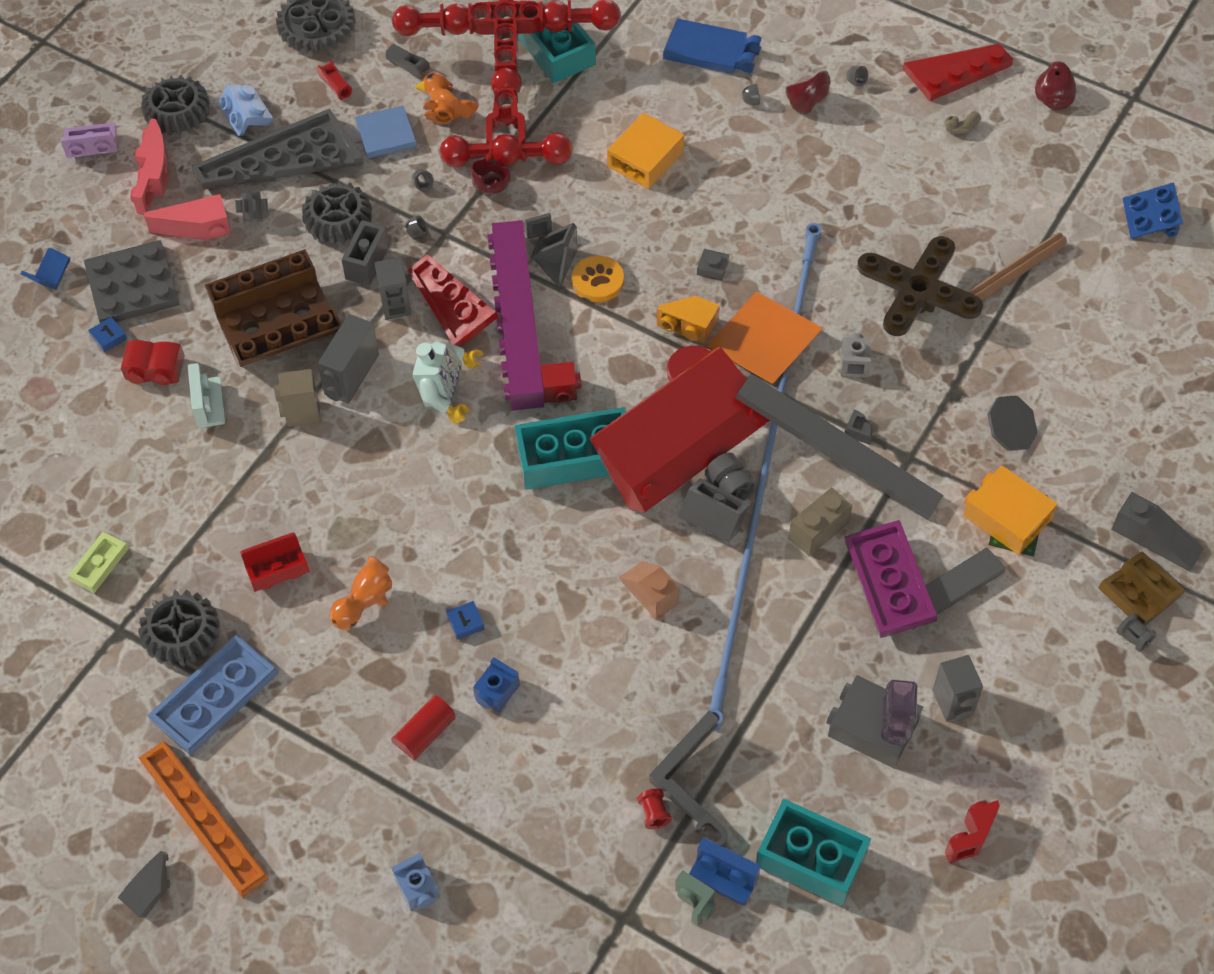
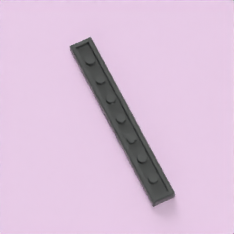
[735,374,943,520]

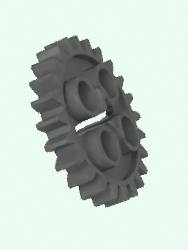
[276,0,356,54]

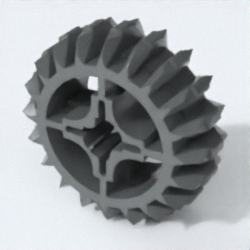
[141,75,210,136]
[302,181,372,246]
[138,589,220,667]

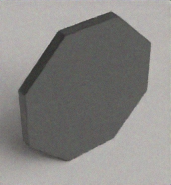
[987,396,1038,451]

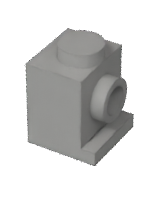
[841,333,871,378]

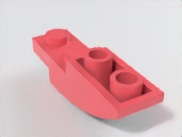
[130,119,169,214]

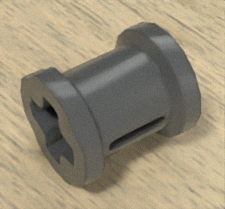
[1116,613,1157,652]

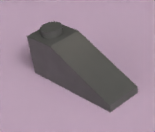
[1111,492,1204,572]

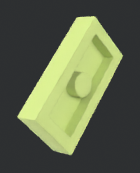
[68,532,128,593]

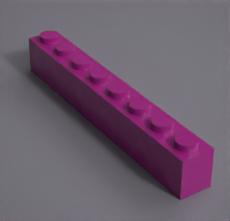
[487,220,544,411]

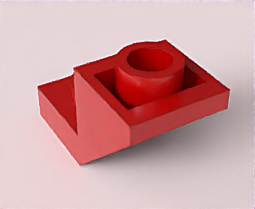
[945,800,1000,864]

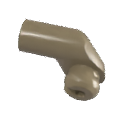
[945,111,981,134]

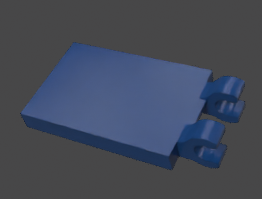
[663,18,762,74]

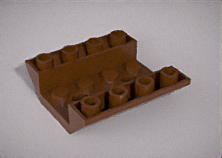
[205,249,342,367]

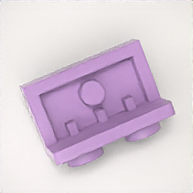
[61,122,118,158]

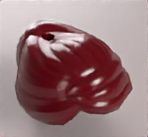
[1035,61,1076,110]
[785,70,831,114]

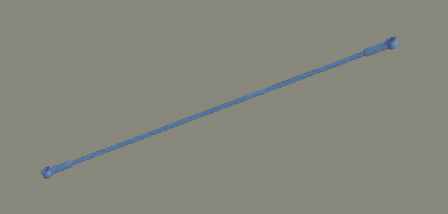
[706,223,822,731]

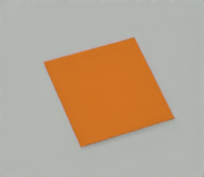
[706,291,823,384]

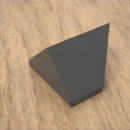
[531,223,578,288]

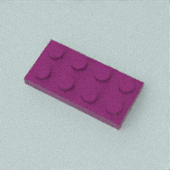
[844,520,937,638]

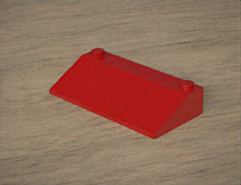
[590,347,770,512]

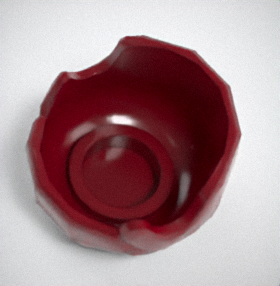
[470,157,510,194]

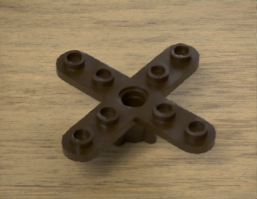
[857,236,983,336]

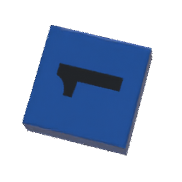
[88,317,127,353]
[446,601,485,640]

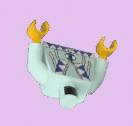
[413,341,484,424]

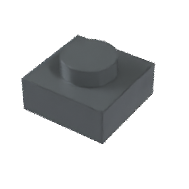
[697,249,729,281]

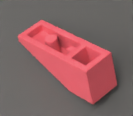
[144,194,231,240]

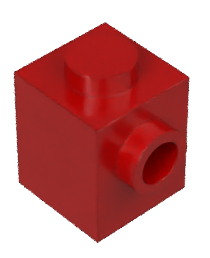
[541,362,582,403]

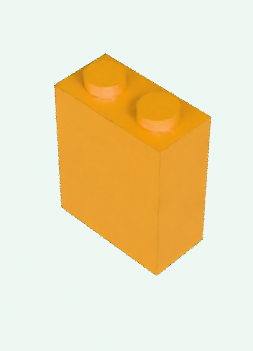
[607,112,684,189]
[963,465,1058,555]

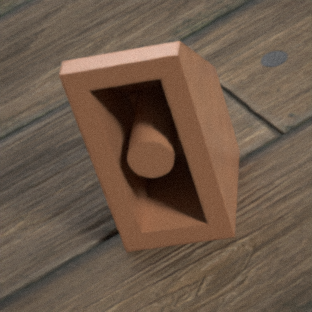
[620,561,679,620]

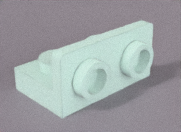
[188,363,226,428]

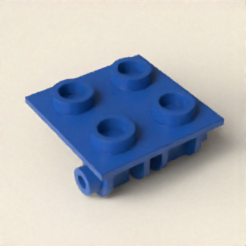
[1123,182,1183,239]

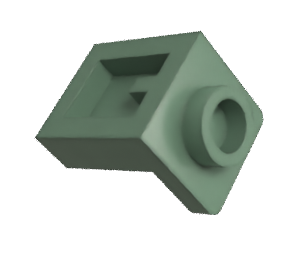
[675,870,717,926]

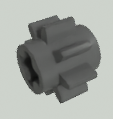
[235,192,268,219]

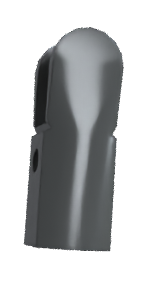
[385,44,430,78]

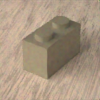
[274,369,321,427]
[789,487,852,556]

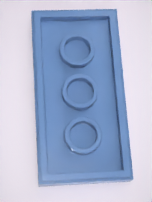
[147,634,278,756]

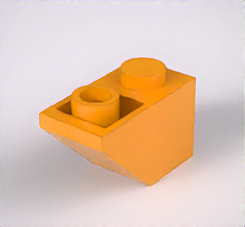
[657,295,720,344]

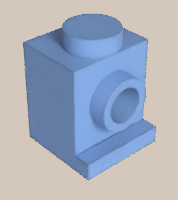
[391,853,439,911]

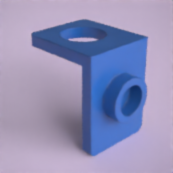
[20,248,71,290]

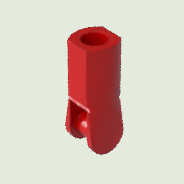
[316,60,352,100]

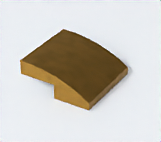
[1098,551,1186,626]

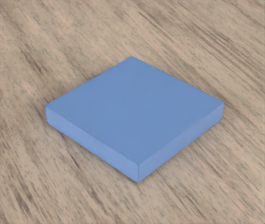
[355,106,417,159]

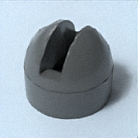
[846,65,868,86]
[742,84,760,105]
[411,169,434,191]
[406,215,428,238]

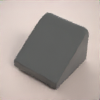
[523,213,552,239]

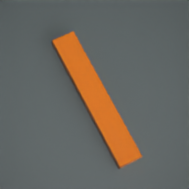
[139,740,268,898]

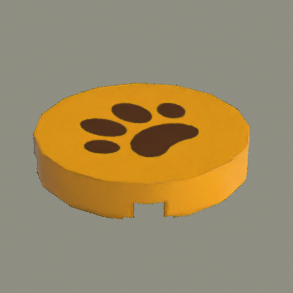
[571,255,624,303]

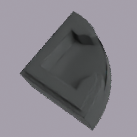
[844,409,873,445]

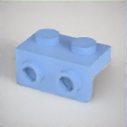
[219,85,273,136]

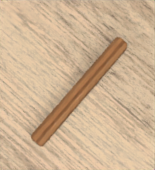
[968,233,1067,301]

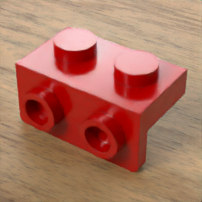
[240,532,310,592]

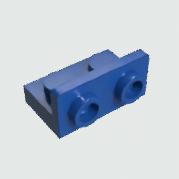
[689,837,761,905]

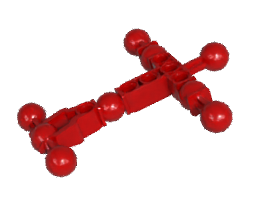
[392,0,621,168]

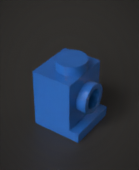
[473,657,520,712]

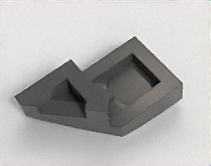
[118,851,170,918]

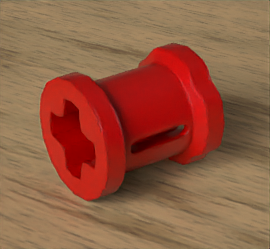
[637,788,672,829]

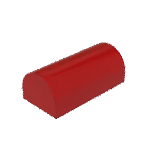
[391,695,456,761]

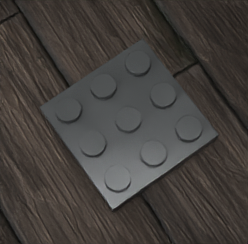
[84,240,180,323]

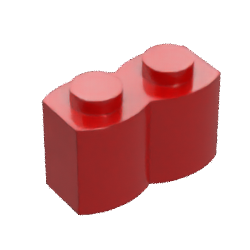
[121,340,185,385]

